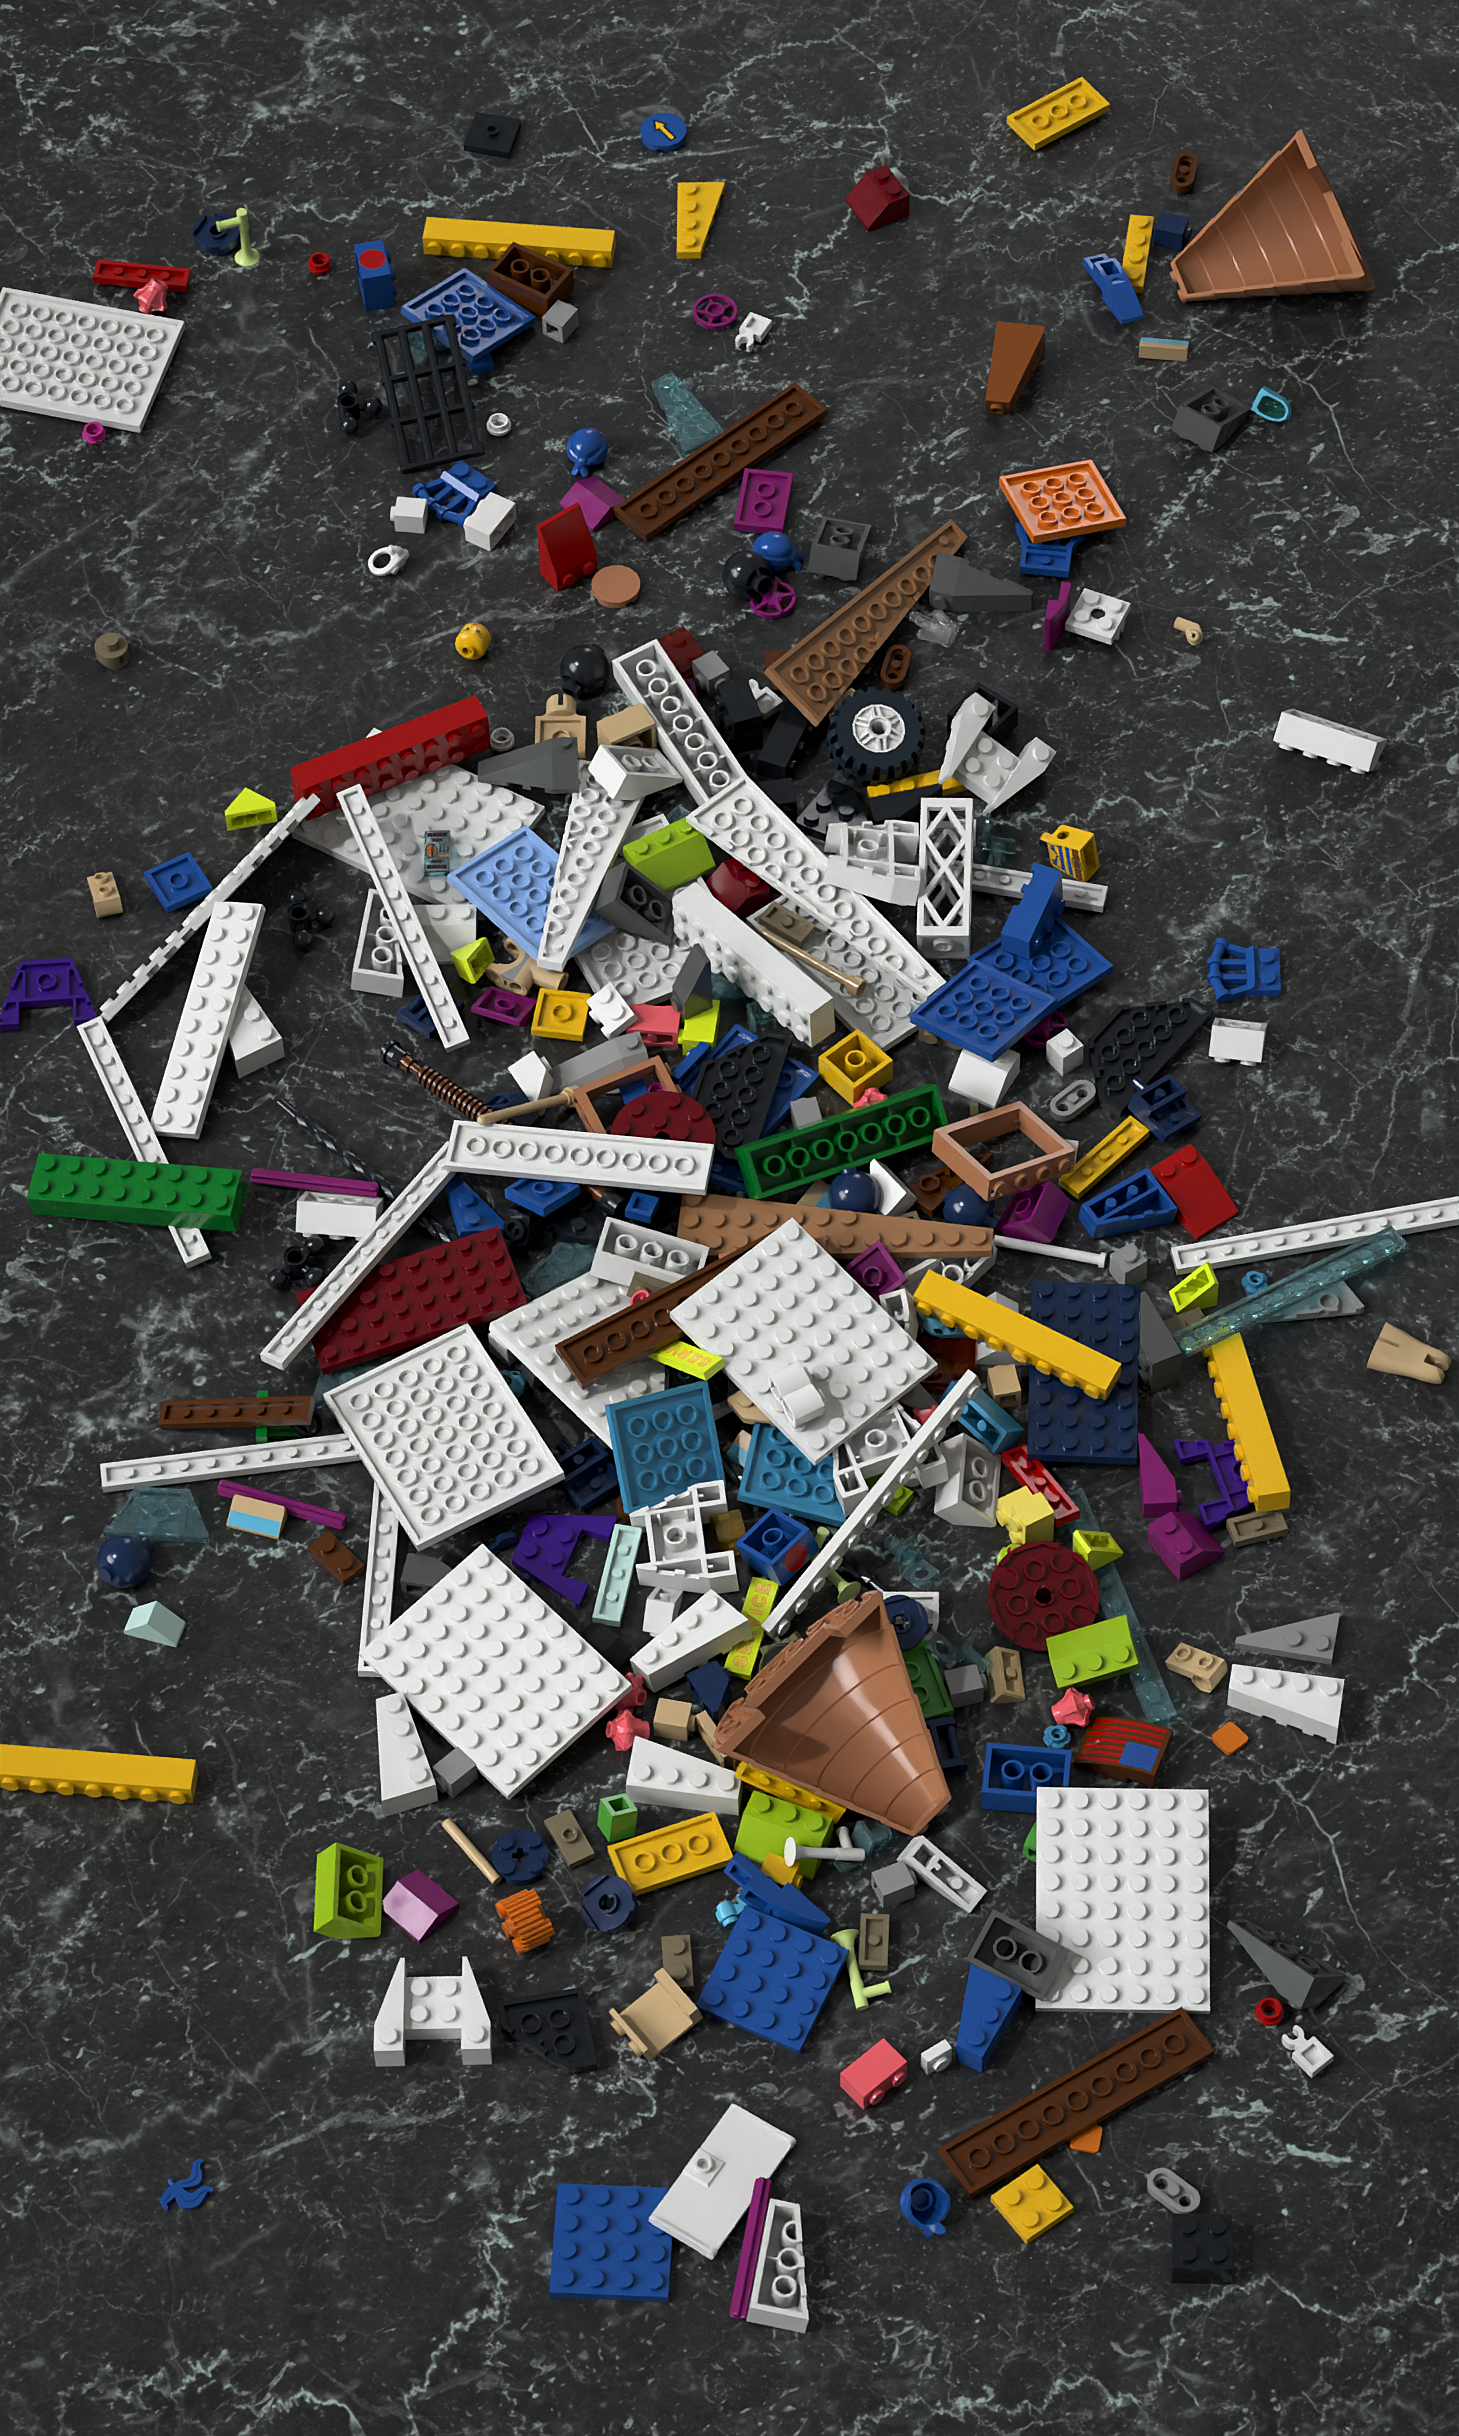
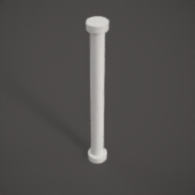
[994,1235,1107,1269]

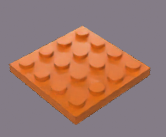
[999,459,1126,544]

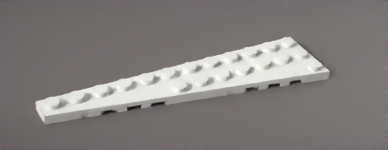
[537,759,645,972]
[686,774,947,1001]
[100,793,320,1025]

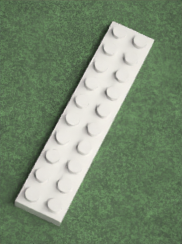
[150,901,266,1139]
[444,1120,715,1195]

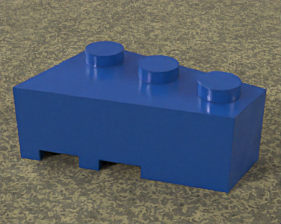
[1001,862,1065,959]
[1078,1168,1178,1239]
[956,1964,1022,2073]

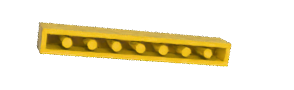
[423,217,616,268]
[913,1270,1121,1401]
[1201,1325,1291,1513]
[0,1744,198,1804]

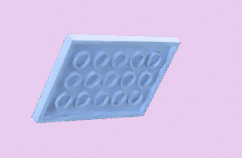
[448,825,618,972]

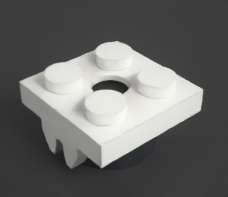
[1065,588,1131,645]

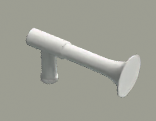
[784,1827,865,1867]

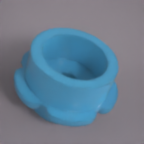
[1241,1271,1268,1296]
[1043,1725,1071,1749]

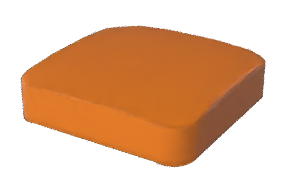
[1212,1721,1248,1756]
[1070,2125,1102,2153]

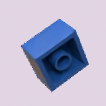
[354,240,397,312]
[735,1507,820,1586]

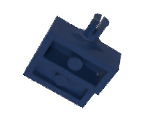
[1128,1073,1202,1143]
[556,1436,620,1513]

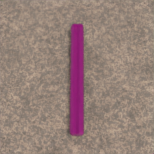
[250,1168,379,1198]
[217,1479,347,1529]
[729,2177,772,2320]

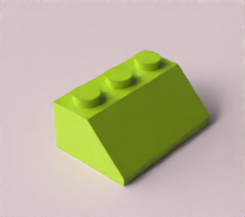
[623,817,716,892]
[1046,1614,1142,1693]
[733,1790,833,1881]
[314,1842,384,1939]

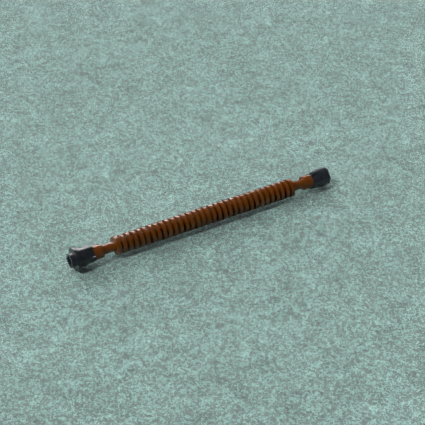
[380,1040,628,1217]

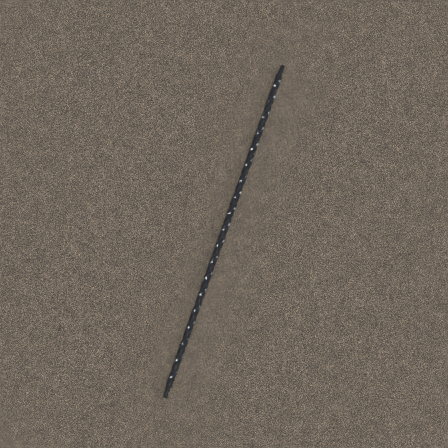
[276,1098,892,1597]

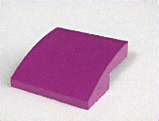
[1044,582,1071,651]

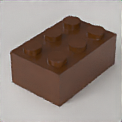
[487,242,574,317]

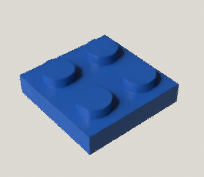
[144,852,213,913]
[505,1178,580,1217]

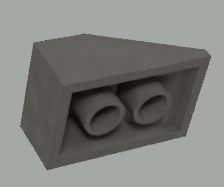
[1171,385,1252,452]
[808,516,872,581]
[594,861,674,945]
[1137,1291,1182,1394]
[966,1909,1070,2002]

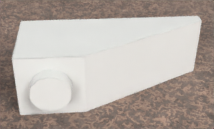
[896,1835,987,1913]

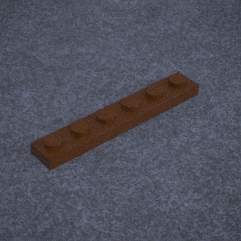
[158,1395,315,1430]

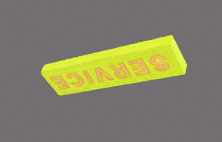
[647,1340,725,1381]
[724,1577,779,1681]

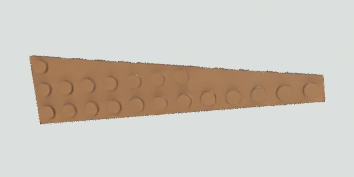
[764,519,968,727]
[677,1193,995,1262]

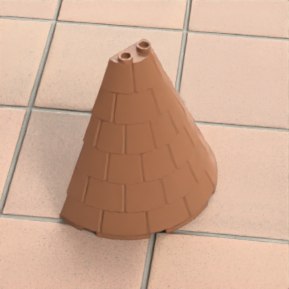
[1170,129,1375,304]
[713,1590,952,1837]

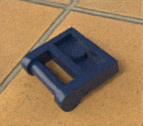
[395,991,465,1040]
[925,1716,968,1773]

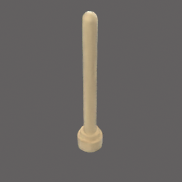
[760,929,867,998]
[477,1085,579,1125]

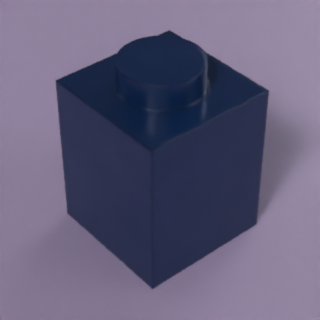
[1154,212,1192,251]

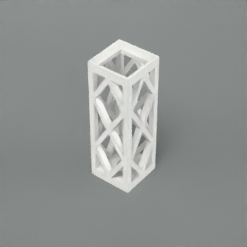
[917,798,974,959]

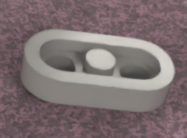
[1050,1080,1096,1122]
[1147,2168,1200,2214]

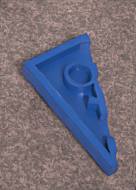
[444,1174,505,1239]

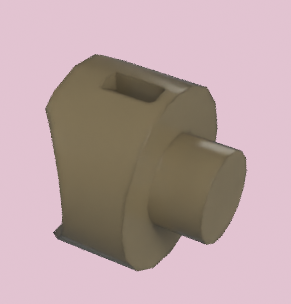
[94,633,129,670]

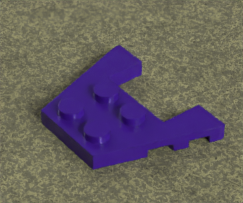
[0,958,97,1031]
[1173,1439,1254,1531]
[511,1515,618,1610]

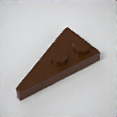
[906,1152,994,1218]

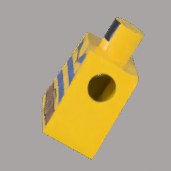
[1039,825,1100,883]

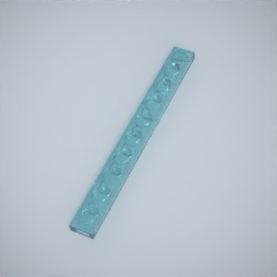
[1171,1226,1407,1359]
[1065,1487,1177,1725]

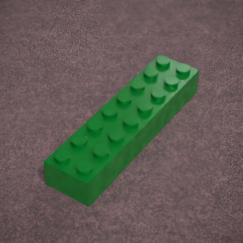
[734,1084,949,1199]
[27,1153,248,1232]

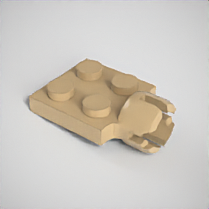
[535,694,586,761]

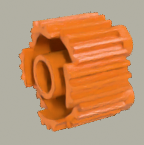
[495,1889,555,1955]

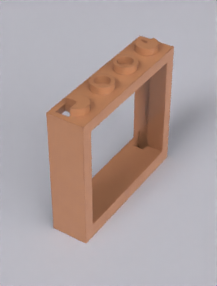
[572,1055,683,1134]
[932,1101,1076,1202]

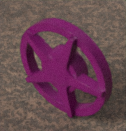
[693,294,737,330]
[749,579,796,619]
[1022,1010,1068,1048]

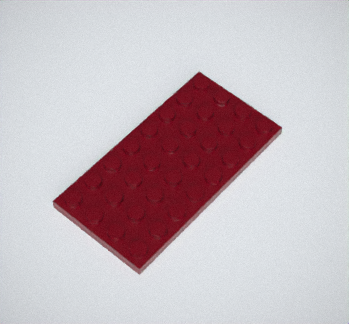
[295,1226,527,1375]

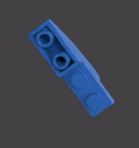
[1083,253,1143,324]
[723,1851,831,1937]

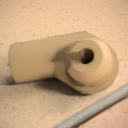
[1174,617,1203,645]

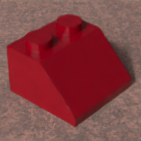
[845,165,910,232]
[705,858,770,920]

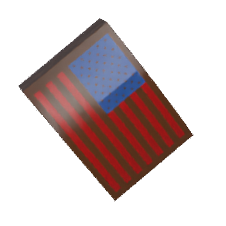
[1073,1717,1173,1787]

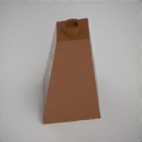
[985,321,1046,414]

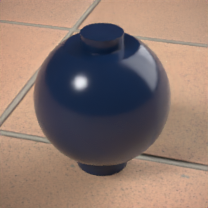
[828,1167,881,1214]
[942,1183,1001,1228]
[97,1533,154,1589]

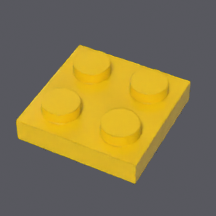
[531,988,591,1042]
[991,2164,1074,2245]

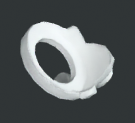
[368,545,409,576]

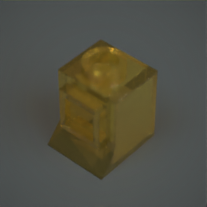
[709,1509,746,1556]

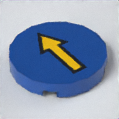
[640,113,687,152]

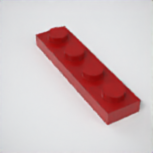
[93,259,191,293]
[1001,1444,1080,1527]

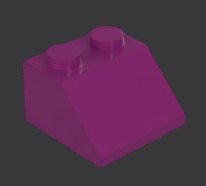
[995,1181,1071,1244]
[1147,1511,1225,1581]

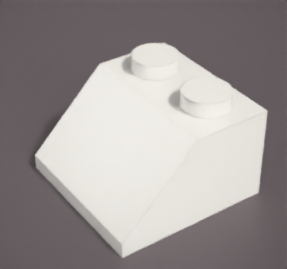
[1209,1017,1267,1066]
[948,1049,1020,1109]

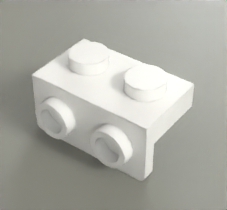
[586,982,638,1040]

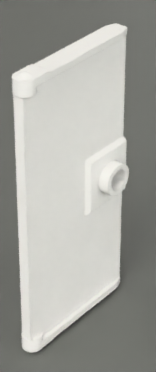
[649,2104,796,2259]

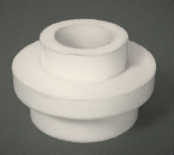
[487,413,511,436]
[490,728,515,752]

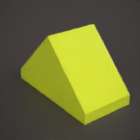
[225,787,278,831]
[450,937,495,984]
[1169,1261,1218,1314]
[1073,1530,1124,1571]

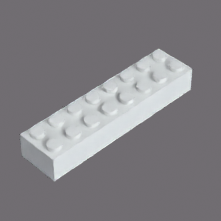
[612,639,746,807]
[672,882,835,1048]

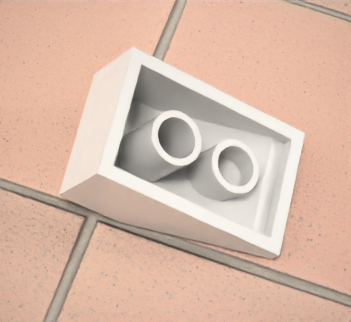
[588,744,683,801]

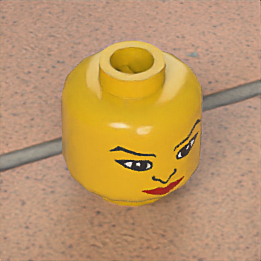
[455,623,491,660]

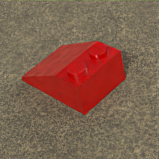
[537,502,598,592]
[1149,1144,1239,1240]

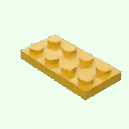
[1007,77,1110,151]
[607,1811,733,1896]

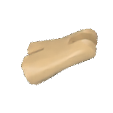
[1367,1322,1451,1384]

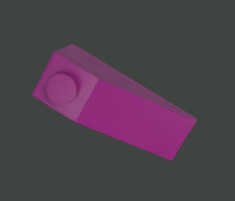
[1137,1434,1182,1518]

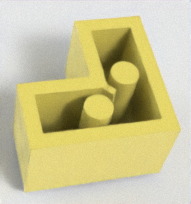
[995,1486,1054,1545]

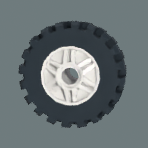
[826,687,926,786]

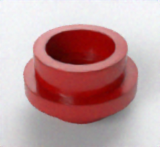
[308,252,332,275]
[1255,1997,1284,2026]

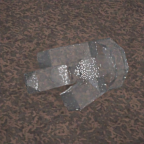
[909,609,960,648]

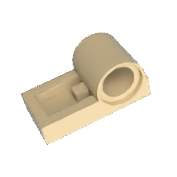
[87,872,123,918]
[1165,1643,1228,1693]

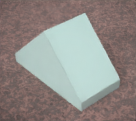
[124,1601,186,1647]

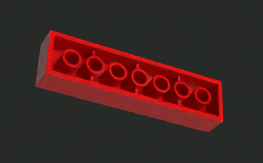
[290,695,491,821]

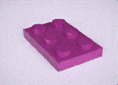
[734,468,793,533]

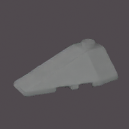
[549,1031,654,1097]

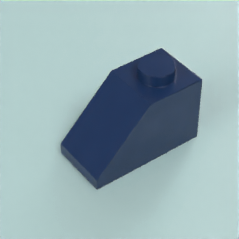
[485,1091,540,1127]
[687,1660,733,1727]

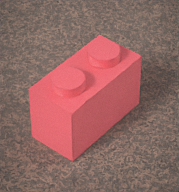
[626,1004,682,1048]
[840,2038,907,2110]

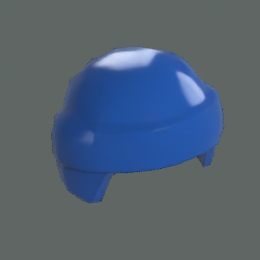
[566,428,608,477]
[753,531,805,572]
[899,2177,951,2238]

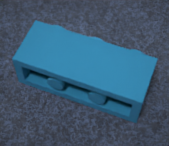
[939,1380,1025,1453]

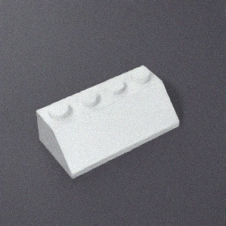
[1273,709,1387,774]

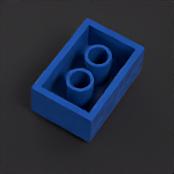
[981,1742,1072,1814]

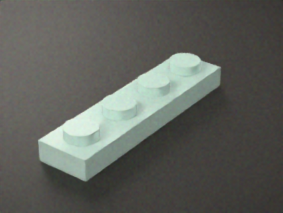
[592,1524,642,1627]

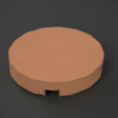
[592,565,640,608]

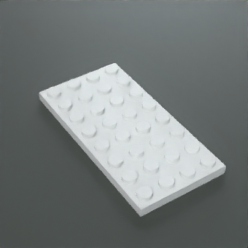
[746,895,925,1052]

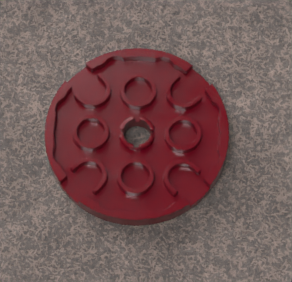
[610,1091,716,1191]
[987,1541,1099,1653]

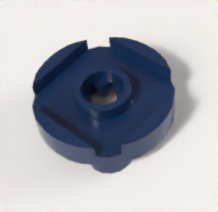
[193,212,240,256]
[884,1595,928,1652]
[492,1830,549,1886]
[581,1875,639,1934]

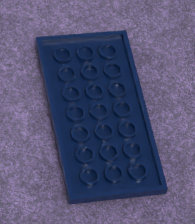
[1027,1281,1139,1465]

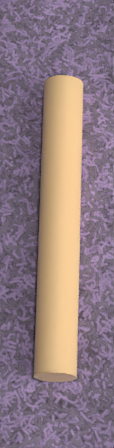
[442,1818,502,1885]

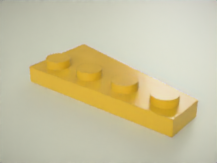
[677,182,725,259]

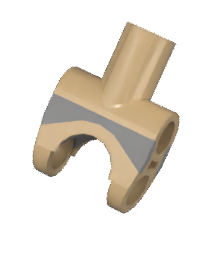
[485,937,569,996]

